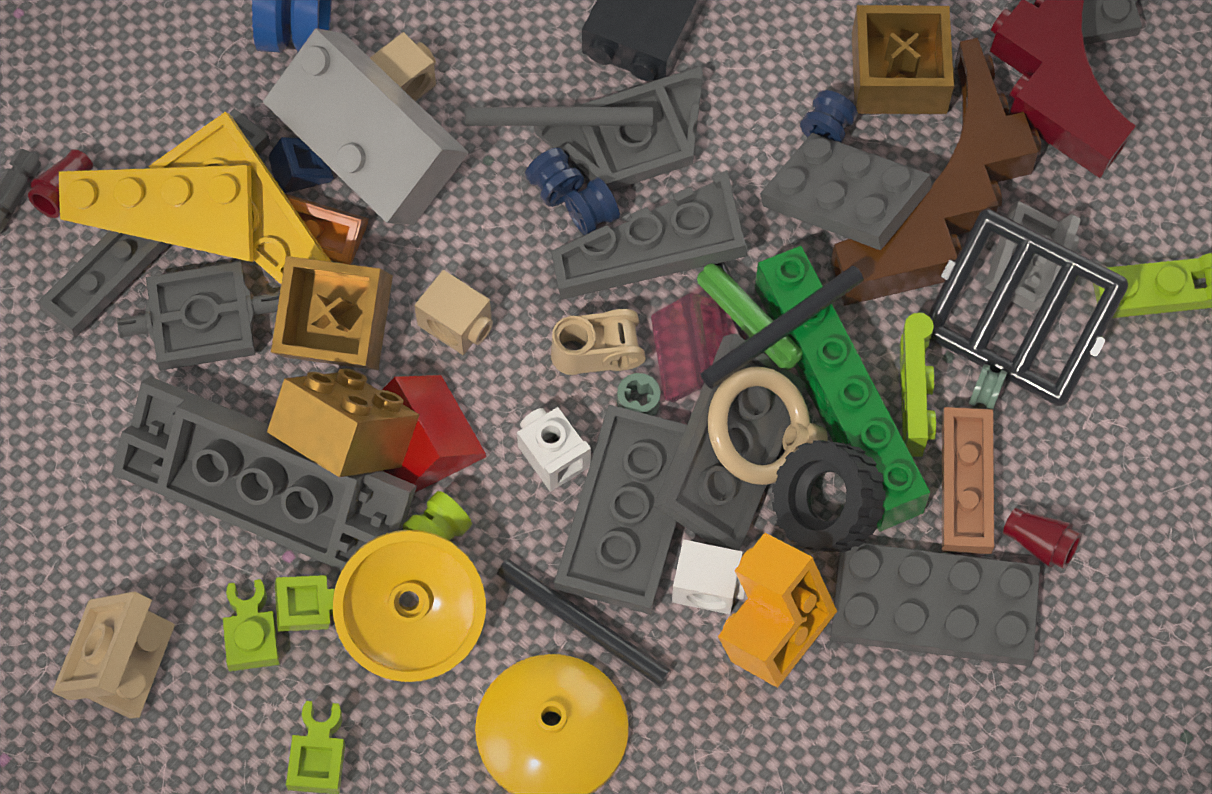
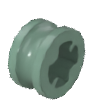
[969,364,1007,409]
[617,373,661,416]

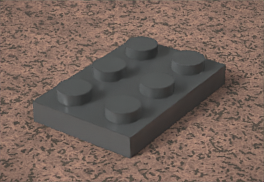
[760,133,932,250]

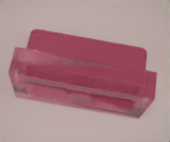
[651,293,730,402]

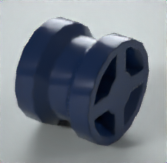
[800,90,858,143]
[525,148,584,207]
[564,177,620,235]

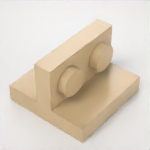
[52,591,175,719]

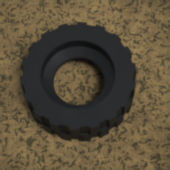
[772,440,886,552]

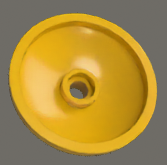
[333,530,486,682]
[475,654,629,794]

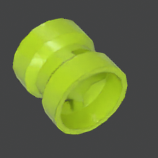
[402,491,472,541]

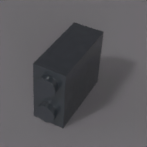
[582,0,707,81]

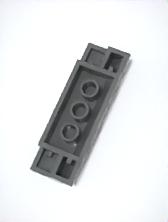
[112,376,417,570]

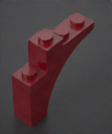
[989,0,1136,179]

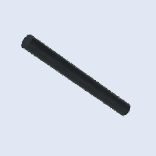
[700,266,864,389]
[497,559,671,687]

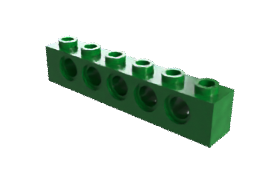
[754,245,930,532]

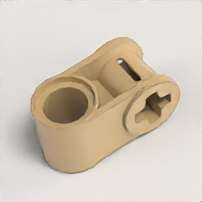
[551,309,646,375]

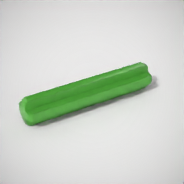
[697,263,803,370]

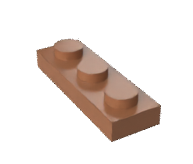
[942,407,994,554]

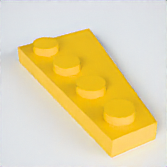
[148,112,331,284]
[59,165,254,262]

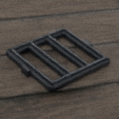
[927,209,1128,406]

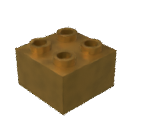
[852,5,954,114]
[271,256,393,370]
[267,368,420,477]

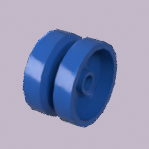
[252,0,332,53]

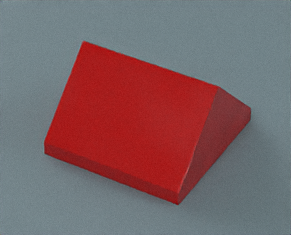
[382,375,486,493]

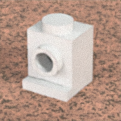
[517,407,591,492]

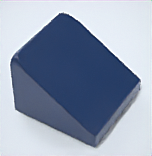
[269,137,334,193]

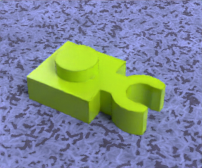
[274,575,335,632]
[222,579,280,672]
[286,701,345,794]

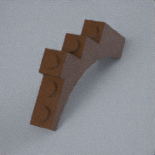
[831,37,1041,306]

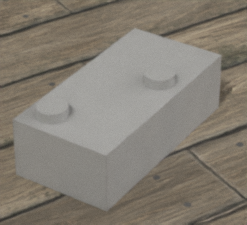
[263,28,469,225]

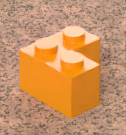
[718,533,837,688]

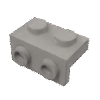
[984,201,1080,312]

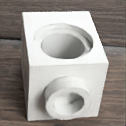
[672,539,745,614]

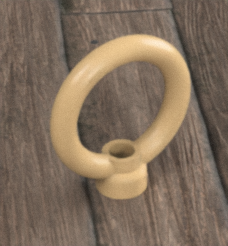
[708,367,828,485]

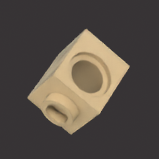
[370,32,436,101]
[414,270,493,355]

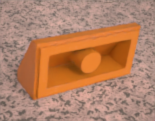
[284,193,369,265]

